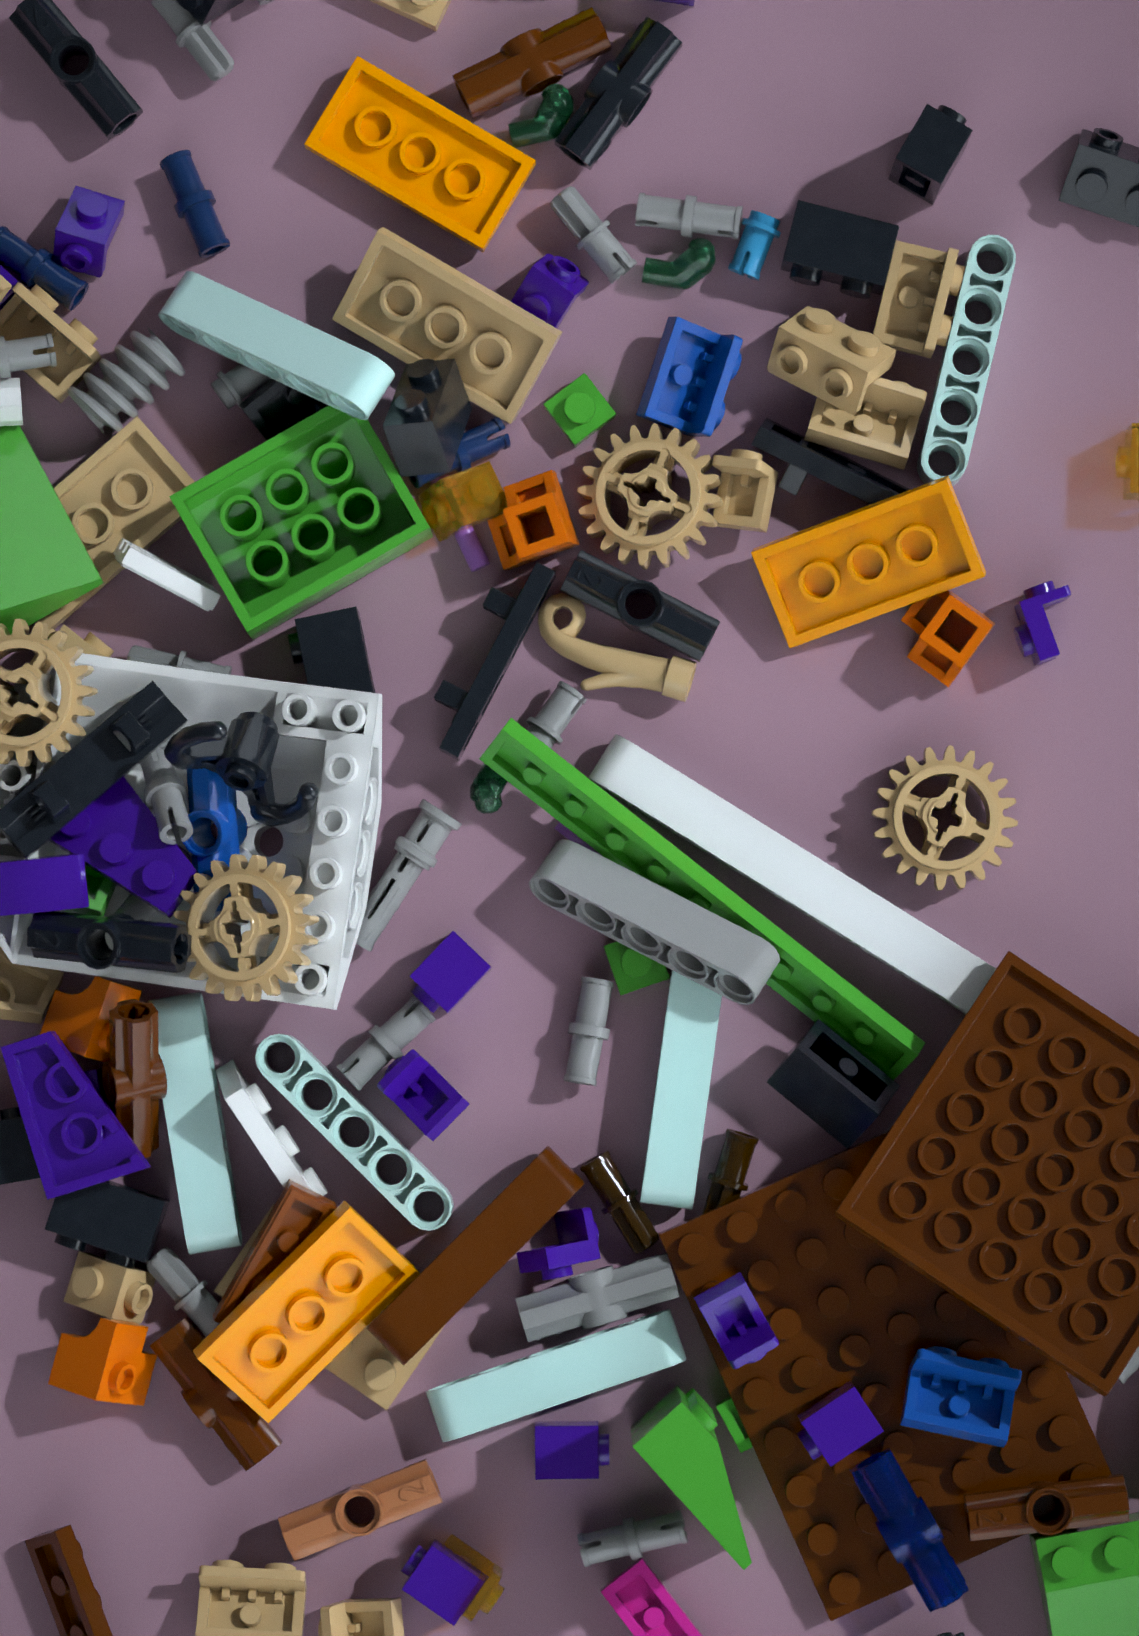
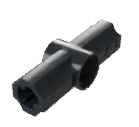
[9,0,143,140]
[555,17,682,170]
[560,550,720,662]
[27,911,192,973]

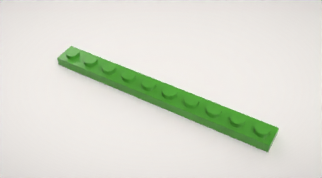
[479,718,925,1080]

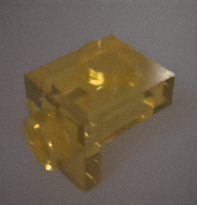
[419,461,507,542]

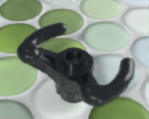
[164,712,318,827]

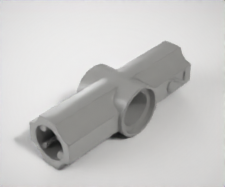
[515,1253,680,1342]

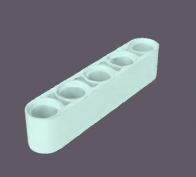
[917,235,1016,486]
[158,271,395,420]
[640,970,722,1210]
[148,992,242,1254]
[255,1034,454,1231]
[426,1309,687,1442]

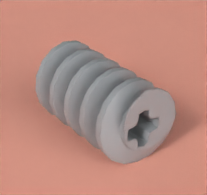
[67,327,186,435]

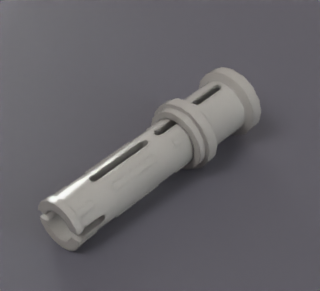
[356,799,462,952]

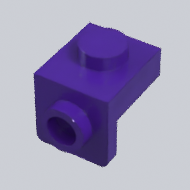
[53,186,125,277]
[511,253,589,328]
[1014,581,1072,666]
[377,1049,470,1141]
[516,1207,601,1280]
[694,1272,779,1369]

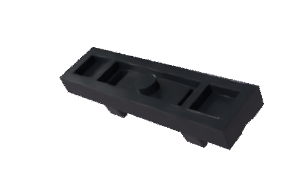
[751,418,911,504]
[434,562,556,761]
[0,681,188,859]

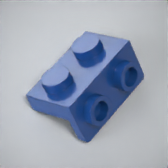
[636,317,743,437]
[900,1346,1022,1448]

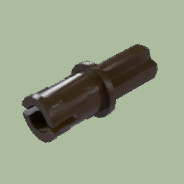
[702,1129,759,1213]
[580,1151,659,1253]

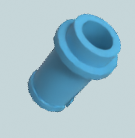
[728,210,781,281]

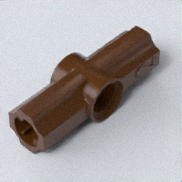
[452,7,612,118]
[101,999,167,1158]
[150,1317,283,1471]
[963,1474,1130,1541]

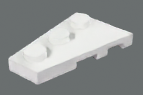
[216,1059,328,1196]

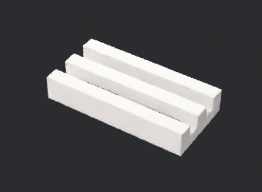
[113,538,221,612]

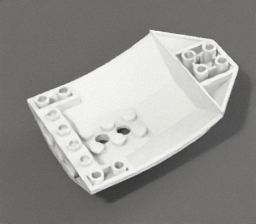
[0,653,382,1010]

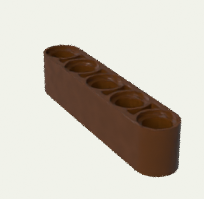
[366,1146,585,1366]

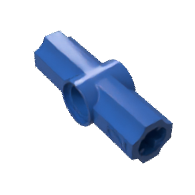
[183,768,248,912]

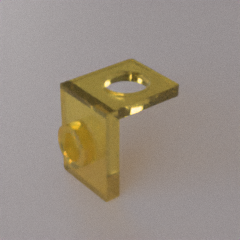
[1115,423,1139,500]
[443,1534,505,1621]

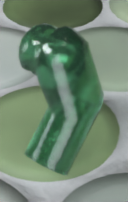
[508,84,574,148]
[642,238,716,290]
[470,763,508,814]

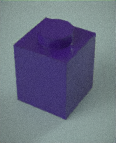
[410,931,492,1013]
[796,1381,884,1467]
[535,1421,610,1480]
[401,1539,487,1626]

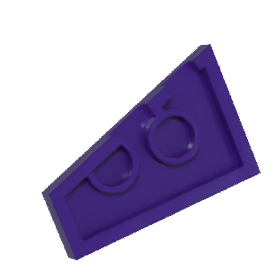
[49,777,198,919]
[0,1031,151,1200]

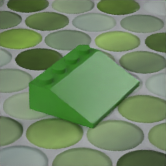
[169,405,433,640]
[0,425,104,634]
[630,1385,752,1570]
[1029,1512,1139,1636]

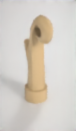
[538,593,697,702]

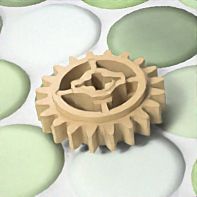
[577,423,723,570]
[0,619,98,767]
[871,745,1018,891]
[173,854,319,1002]

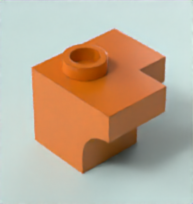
[487,470,580,571]
[901,590,996,688]
[40,976,142,1062]
[48,1318,157,1406]

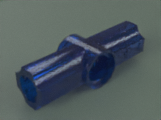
[850,1448,969,1612]

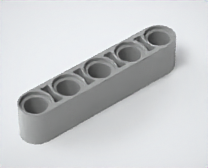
[529,839,780,1005]

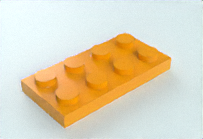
[304,56,536,252]
[751,476,986,648]
[193,1200,420,1423]

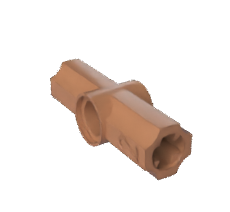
[278,1459,443,1561]

